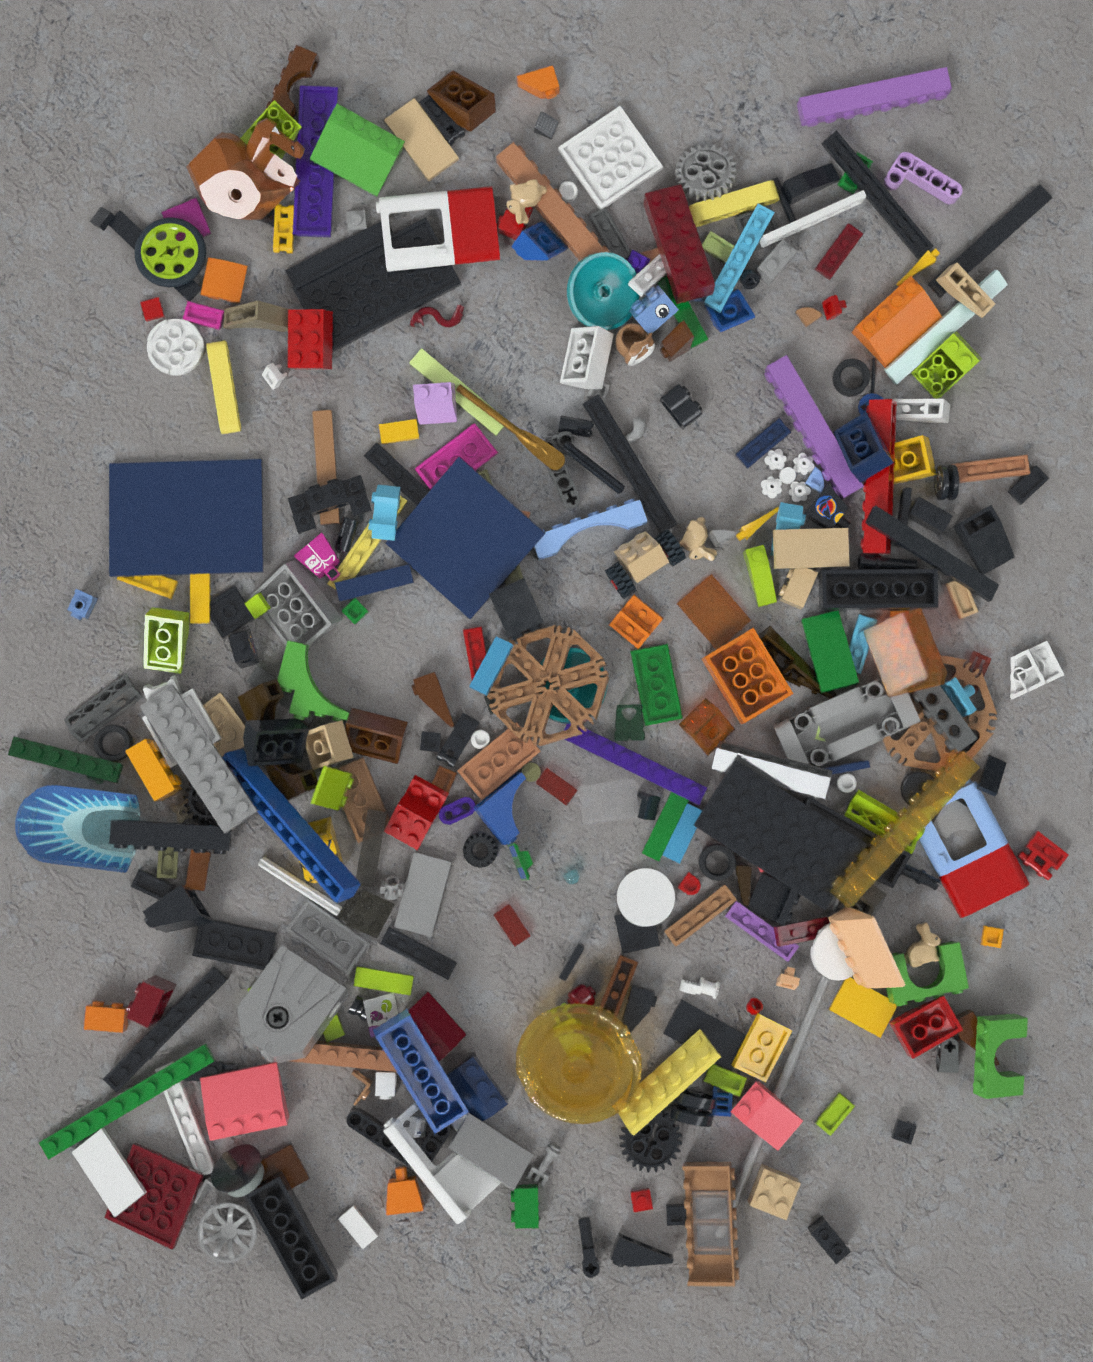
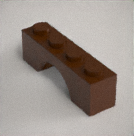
[265,45,319,119]

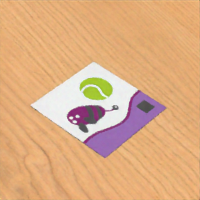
[363,993,398,1038]

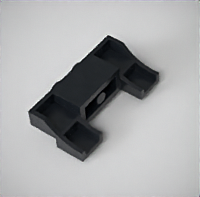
[288,475,372,534]

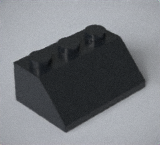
[243,718,309,766]

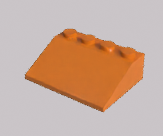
[852,276,942,368]
[702,628,794,725]

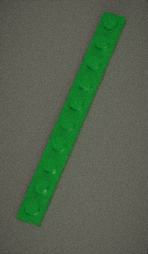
[39,1044,215,1160]

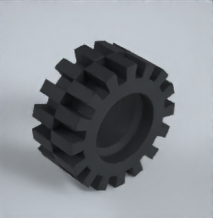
[463,833,498,868]

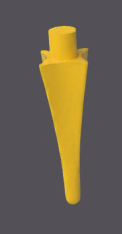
[896,248,940,286]
[736,507,779,541]

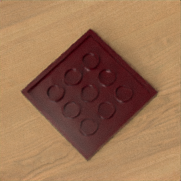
[104,1143,204,1250]

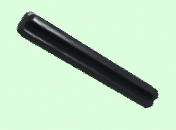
[562,442,625,494]

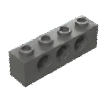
[910,675,977,752]

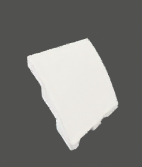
[1010,641,1064,700]

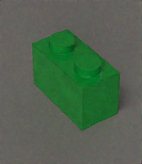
[511,1184,539,1229]

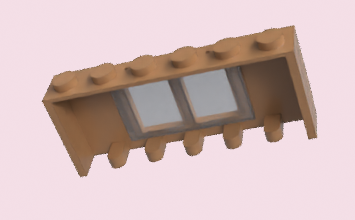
[682,1162,740,1286]

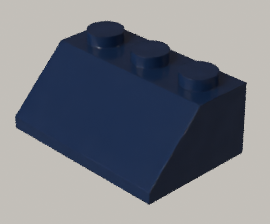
[447,1054,508,1121]

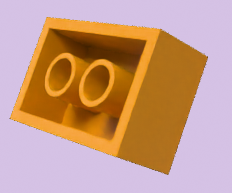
[125,739,182,801]

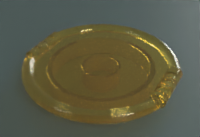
[515,1004,642,1124]

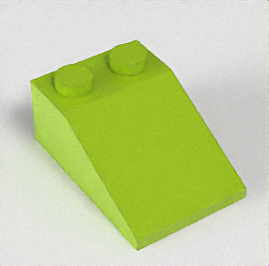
[144,607,189,674]
[311,766,354,810]

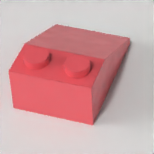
[731,1081,803,1150]

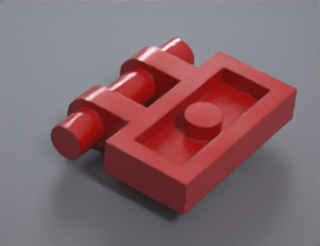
[1017,831,1069,880]

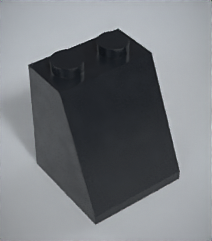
[489,578,544,641]
[143,884,214,933]

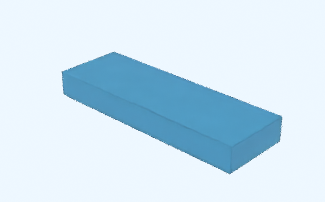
[469,636,514,696]
[663,803,702,864]

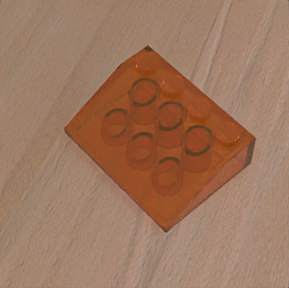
[863,608,947,697]

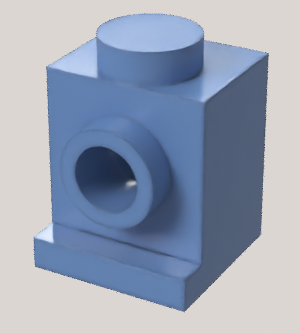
[67,589,98,620]

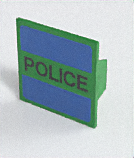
[508,843,533,881]

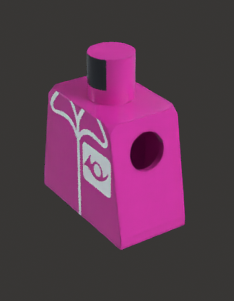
[294,533,340,581]

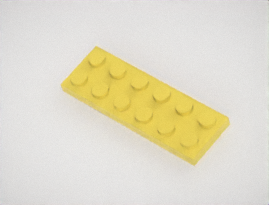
[614,1029,721,1135]

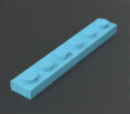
[704,203,775,313]

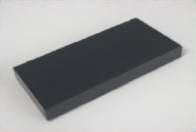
[192,920,277,970]
[663,999,746,1071]

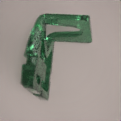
[614,704,645,741]

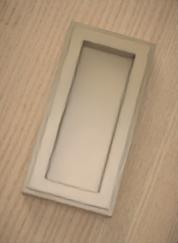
[946,580,978,619]

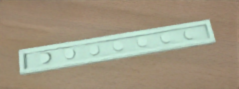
[884,270,1008,384]

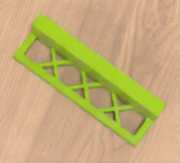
[844,790,925,854]

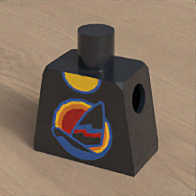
[804,485,851,529]
[228,629,260,669]

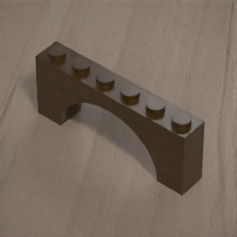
[237,679,318,801]

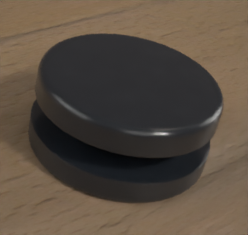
[934,465,959,500]
[900,772,939,807]

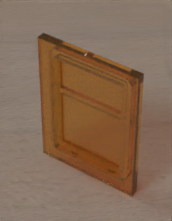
[677,574,751,650]

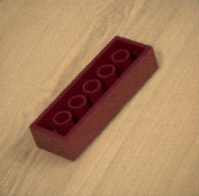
[643,184,715,304]

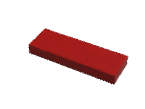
[463,626,487,680]

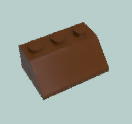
[345,708,408,764]

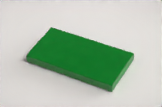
[801,610,859,693]
[630,644,683,726]

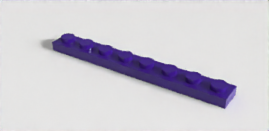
[564,724,707,805]

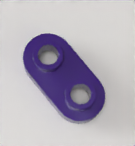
[439,797,476,825]

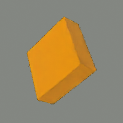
[980,925,1004,948]

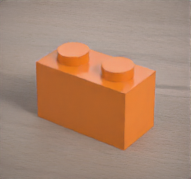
[84,1001,128,1033]

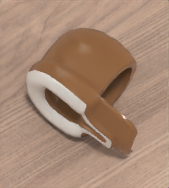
[616,323,656,366]

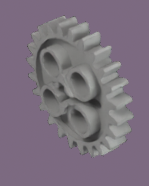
[675,144,737,201]

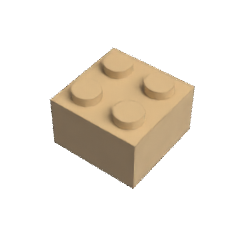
[305,721,353,770]
[747,1164,801,1220]

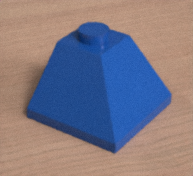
[511,221,568,261]

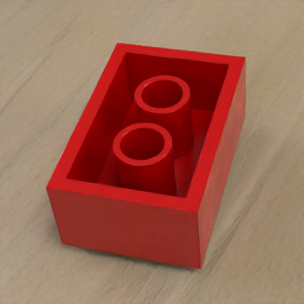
[288,309,333,370]

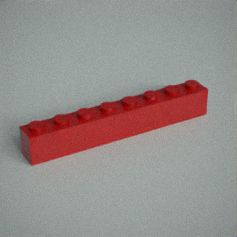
[861,399,897,554]

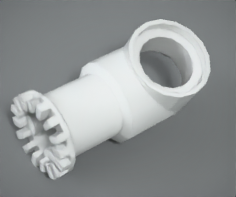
[679,977,720,999]

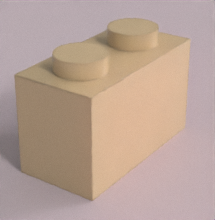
[779,568,818,610]

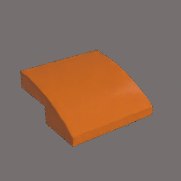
[200,258,247,304]
[609,594,664,649]

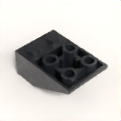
[953,505,1015,575]

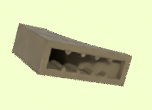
[223,301,291,332]

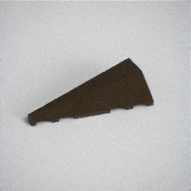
[758,626,837,700]

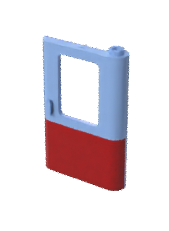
[906,779,1030,918]

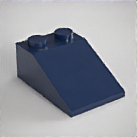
[833,412,894,483]

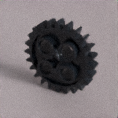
[619,1111,682,1173]

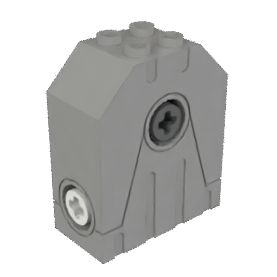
[237,945,349,1063]

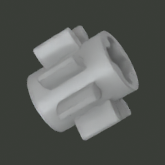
[380,876,404,900]

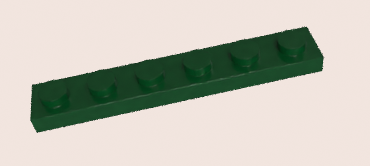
[8,737,124,783]

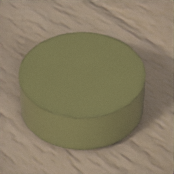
[522,763,541,782]

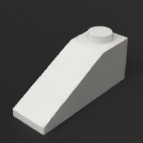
[893,399,950,423]

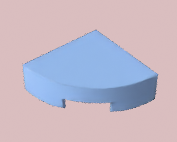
[805,467,824,493]

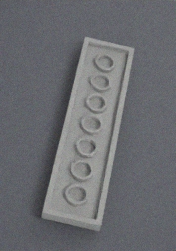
[140,684,258,833]

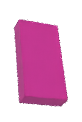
[183,301,224,330]

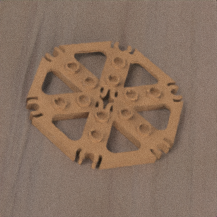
[487,625,609,746]
[875,652,997,773]

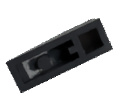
[782,163,840,205]
[616,984,657,1044]
[610,1233,674,1267]

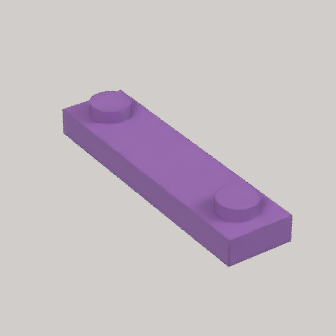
[725,901,799,962]

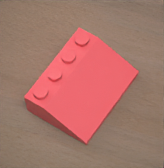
[200,1062,289,1141]

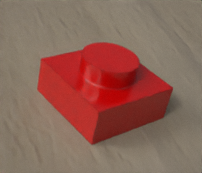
[630,1188,653,1213]

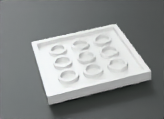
[558,106,663,209]

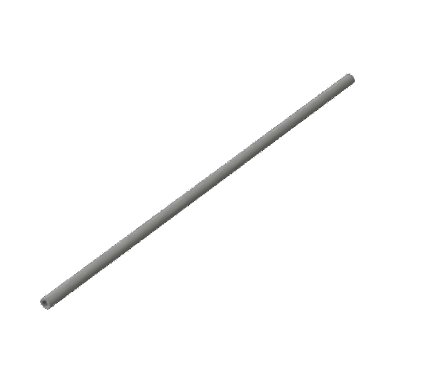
[715,875,872,1238]

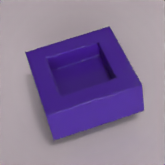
[627,250,650,274]

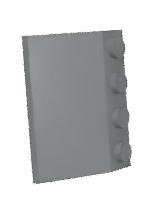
[249,559,343,647]

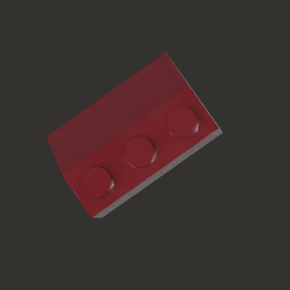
[408,991,467,1062]

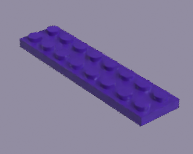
[293,86,339,238]

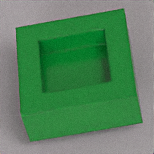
[342,598,369,625]

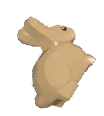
[506,179,547,224]
[679,517,717,561]
[904,922,941,968]

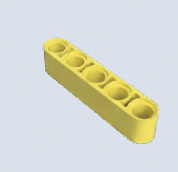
[689,180,780,227]
[206,340,241,434]

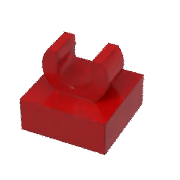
[822,295,847,320]

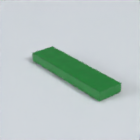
[657,276,708,349]
[642,792,689,862]

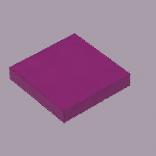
[161,198,211,241]

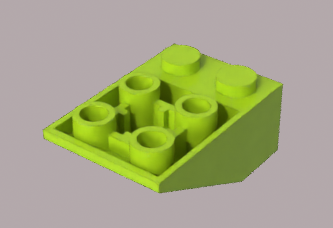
[240,100,302,159]
[911,331,982,399]

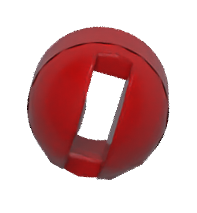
[746,998,763,1015]

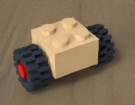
[605,529,686,599]

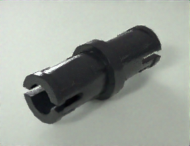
[901,864,941,890]

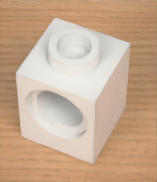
[375,1070,397,1099]

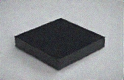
[210,586,254,638]
[614,914,660,954]

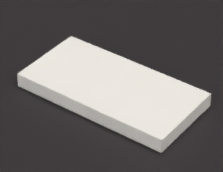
[72,1128,147,1217]

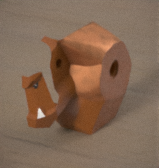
[187,118,305,220]

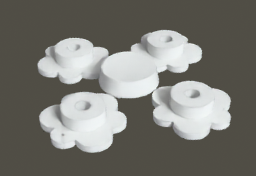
[761,449,814,502]

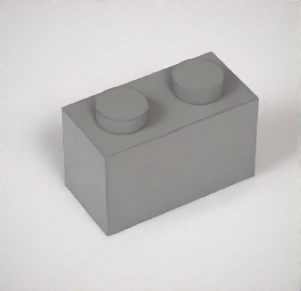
[756,239,797,286]

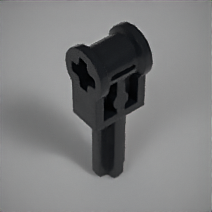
[578,1217,600,1278]

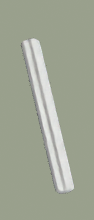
[258,857,342,915]

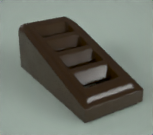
[735,865,752,906]

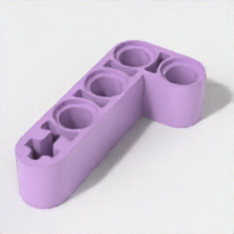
[884,152,963,204]

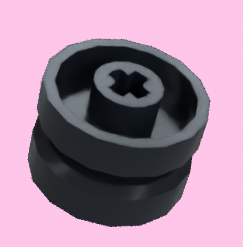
[670,1089,717,1127]

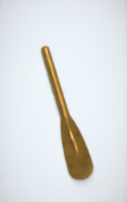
[456,384,565,470]

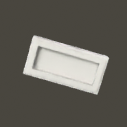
[338,1205,378,1249]

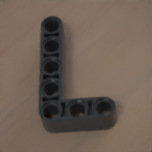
[346,1108,451,1169]

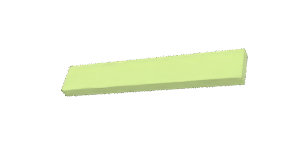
[409,348,504,436]

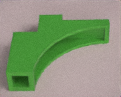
[278,640,350,723]

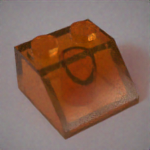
[679,698,735,756]

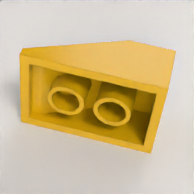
[894,435,937,484]

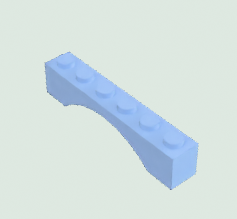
[534,499,647,561]

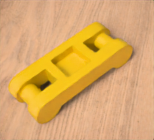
[273,204,294,254]

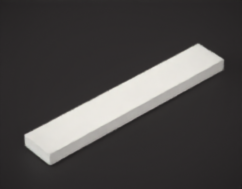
[759,190,866,248]
[155,1061,215,1176]

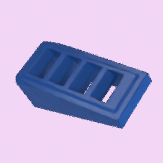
[711,1086,733,1117]

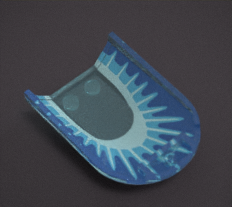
[15,785,141,873]

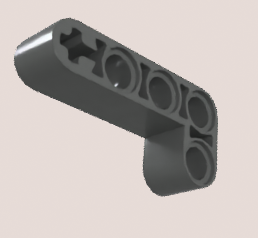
[544,431,580,511]

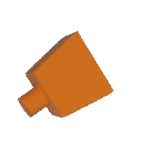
[386,1166,425,1215]

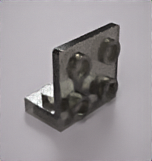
[338,886,394,938]

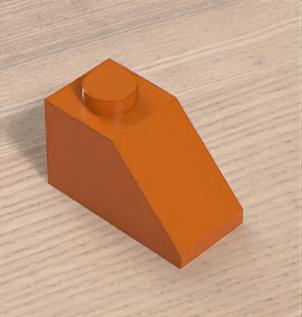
[517,65,560,99]

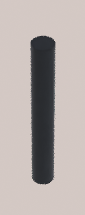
[772,177,796,223]

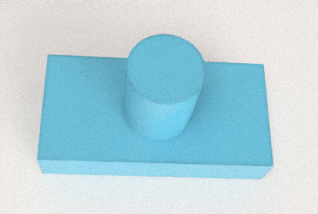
[941,677,976,717]

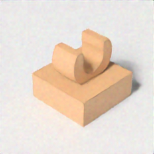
[776,967,800,990]

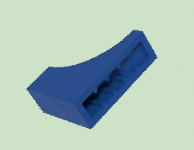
[473,772,526,845]

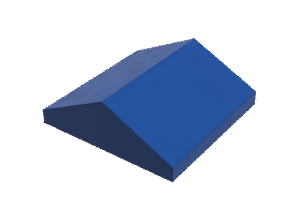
[705,289,755,333]

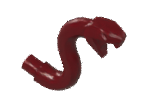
[410,305,464,327]

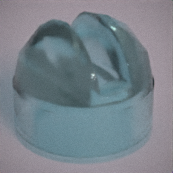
[563,869,579,885]

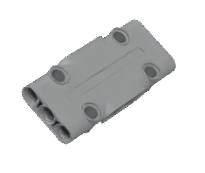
[773,671,920,767]

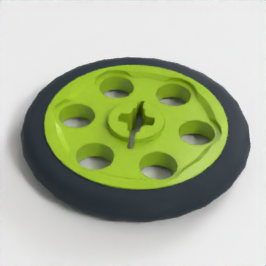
[134,217,206,288]

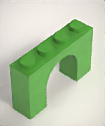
[886,941,969,1006]
[973,1014,1028,1099]

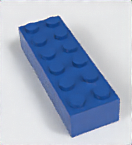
[373,1009,469,1133]

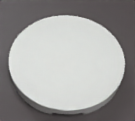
[147,319,204,376]
[617,868,675,927]
[811,923,854,980]

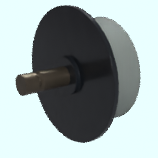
[211,1144,264,1197]

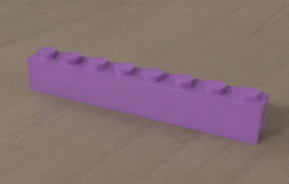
[797,67,952,127]
[764,355,864,500]

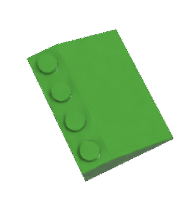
[310,103,405,197]

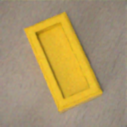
[379,419,420,444]

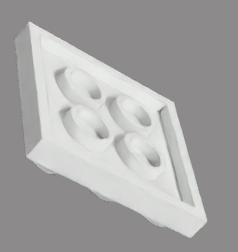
[142,689,222,768]

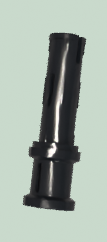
[857,553,917,570]

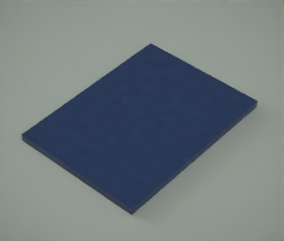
[109,459,264,577]

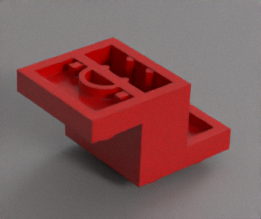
[384,775,449,850]

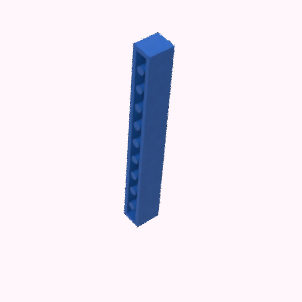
[223,748,361,903]

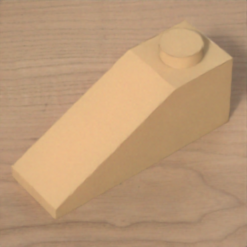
[936,263,995,318]

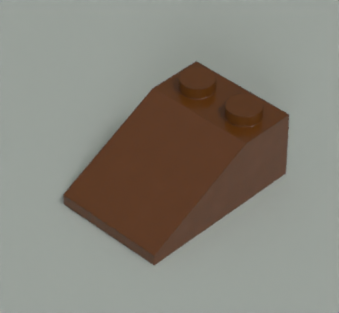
[427,70,496,132]

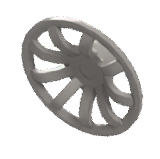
[198,1202,257,1263]

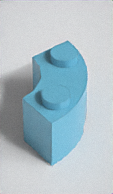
[368,485,400,541]
[770,502,806,556]

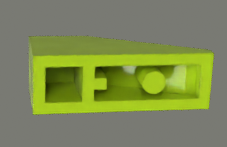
[743,545,777,607]

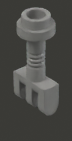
[526,1143,561,1187]

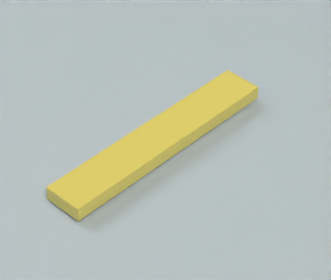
[327,496,408,590]

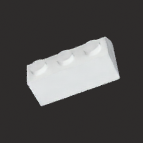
[560,326,614,389]

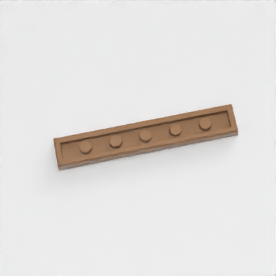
[312,410,340,525]

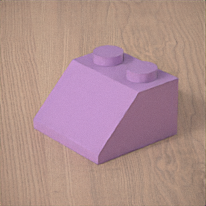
[413,382,457,425]

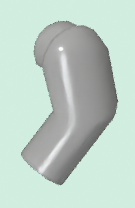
[625,417,646,444]

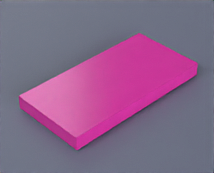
[415,423,498,490]

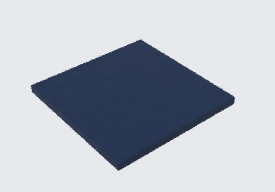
[385,457,546,620]

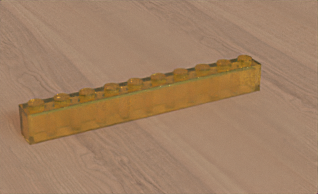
[830,751,980,908]

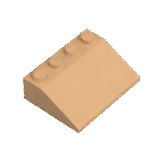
[828,906,905,988]

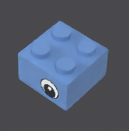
[629,285,679,334]

